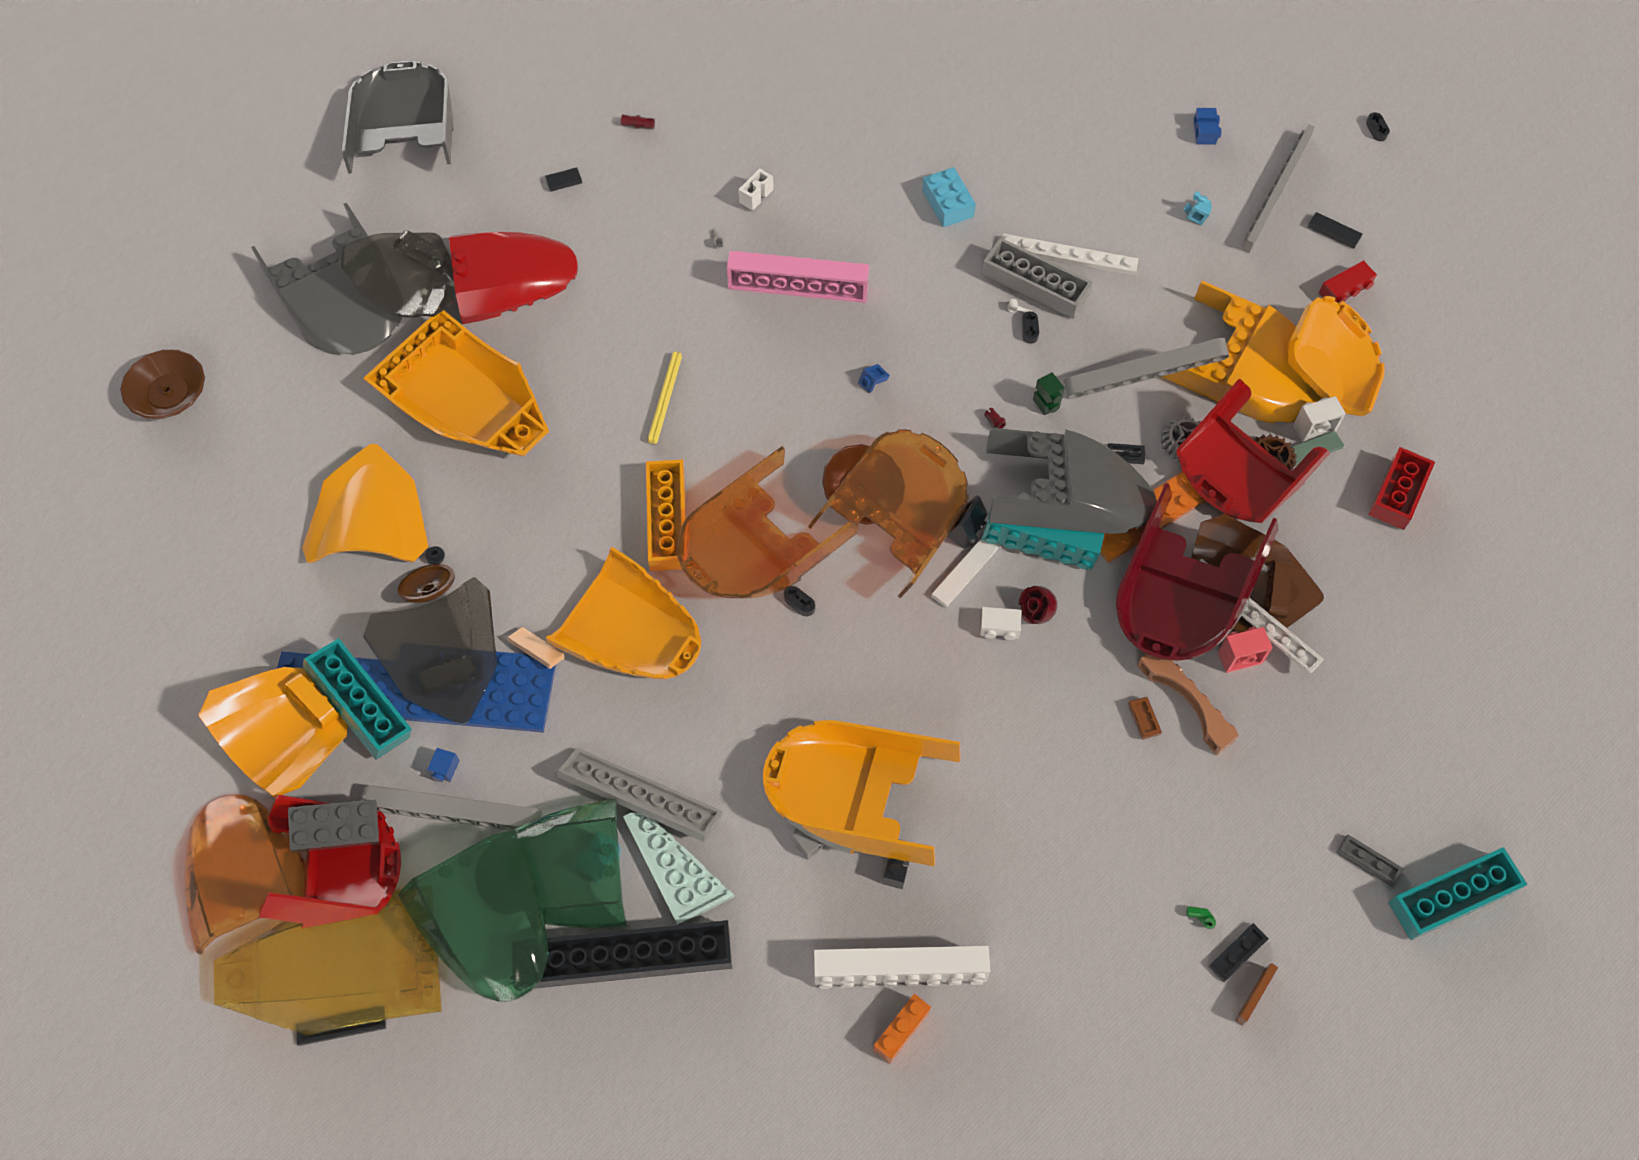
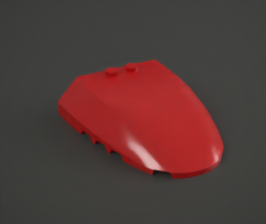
[449,232,578,324]

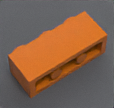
[873,993,932,1064]

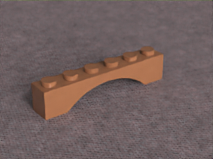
[1137,654,1239,755]

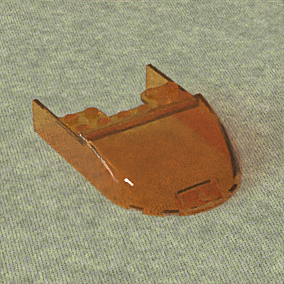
[808,429,969,598]
[677,446,859,599]

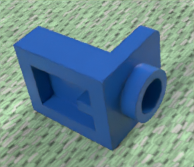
[858,364,890,393]

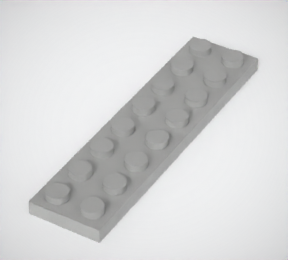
[557,748,722,842]

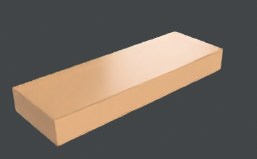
[508,627,564,669]

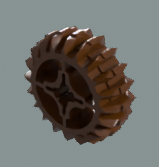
[1254,433,1297,471]

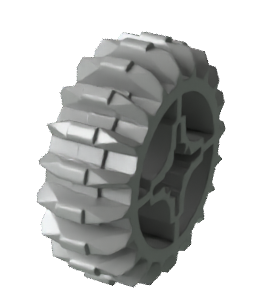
[1161,416,1200,463]

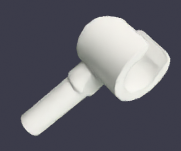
[1008,299,1032,313]

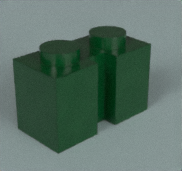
[1033,372,1065,415]

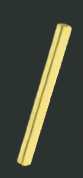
[647,351,682,444]

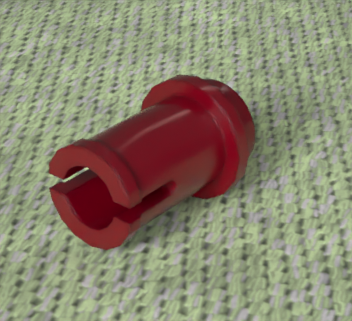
[984,407,1006,429]

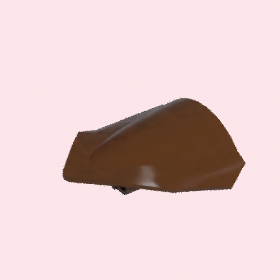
[1191,514,1324,634]

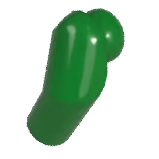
[1186,906,1216,929]

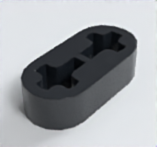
[1366,112,1390,141]
[1021,311,1039,344]
[784,586,815,617]

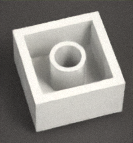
[1293,396,1346,443]

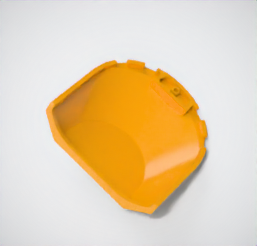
[1288,296,1385,416]

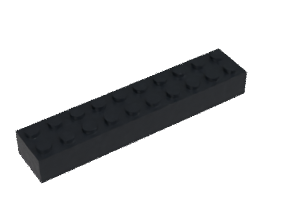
[512,920,732,990]

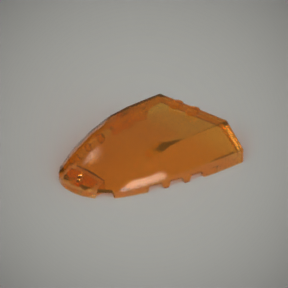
[185,795,306,955]

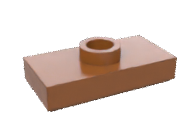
[1128,697,1162,740]

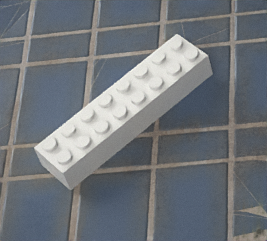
[814,946,990,989]

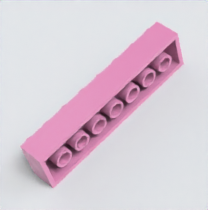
[727,251,869,303]

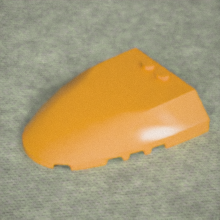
[546,547,702,679]

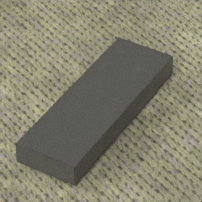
[1336,834,1404,887]

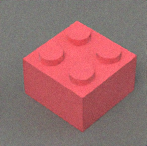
[1218,627,1273,673]

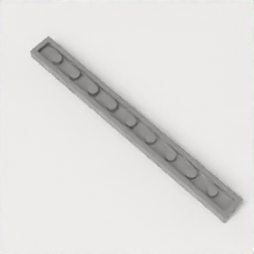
[1243,124,1315,253]

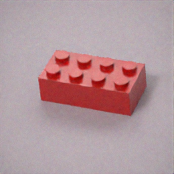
[1368,447,1435,530]

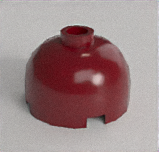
[1018,586,1057,624]

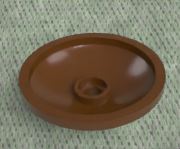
[398,564,455,603]

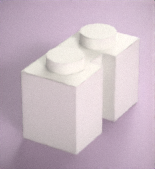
[739,168,773,211]
[980,607,1022,640]

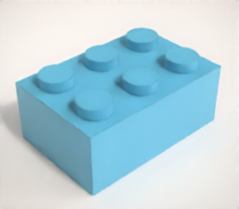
[922,167,976,227]

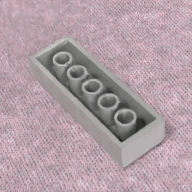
[982,237,1093,319]

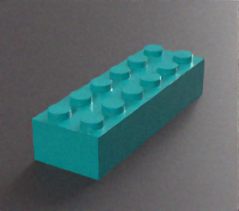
[981,509,1104,570]
[303,638,412,760]
[1388,847,1528,941]

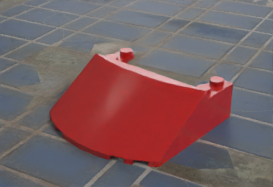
[1176,378,1330,523]
[259,795,401,929]

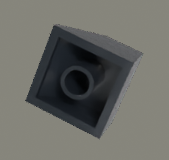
[946,495,988,548]

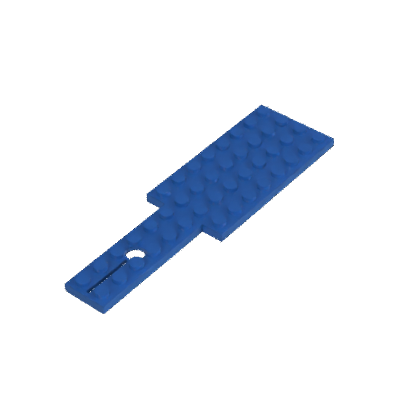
[277,643,556,733]

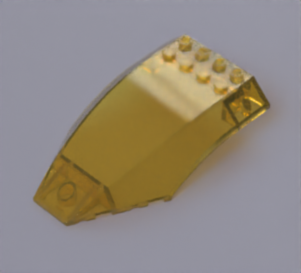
[213,885,442,1036]

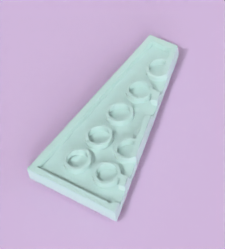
[623,811,735,925]

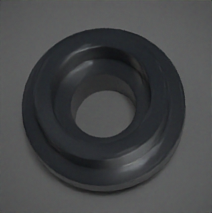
[425,546,445,564]

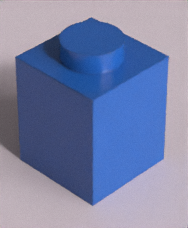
[427,748,460,782]

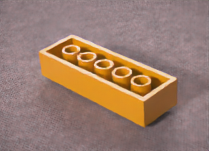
[646,459,688,571]

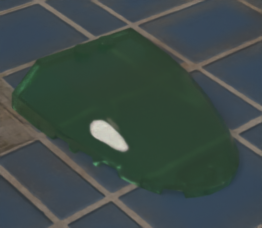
[475,799,627,928]
[398,830,549,1002]

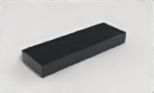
[1308,212,1363,249]
[1208,923,1269,982]

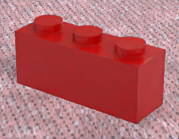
[1318,260,1377,303]

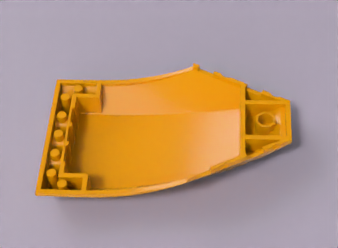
[364,308,549,457]

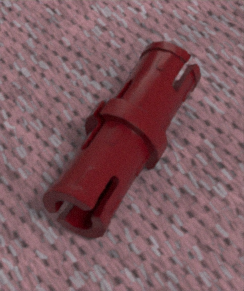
[621,114,655,129]

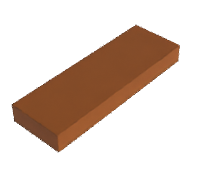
[1235,963,1278,1025]

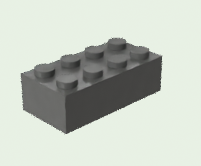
[288,799,379,853]

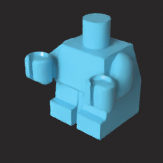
[1184,191,1212,225]

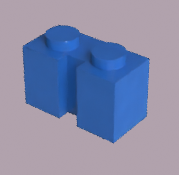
[1193,108,1222,145]

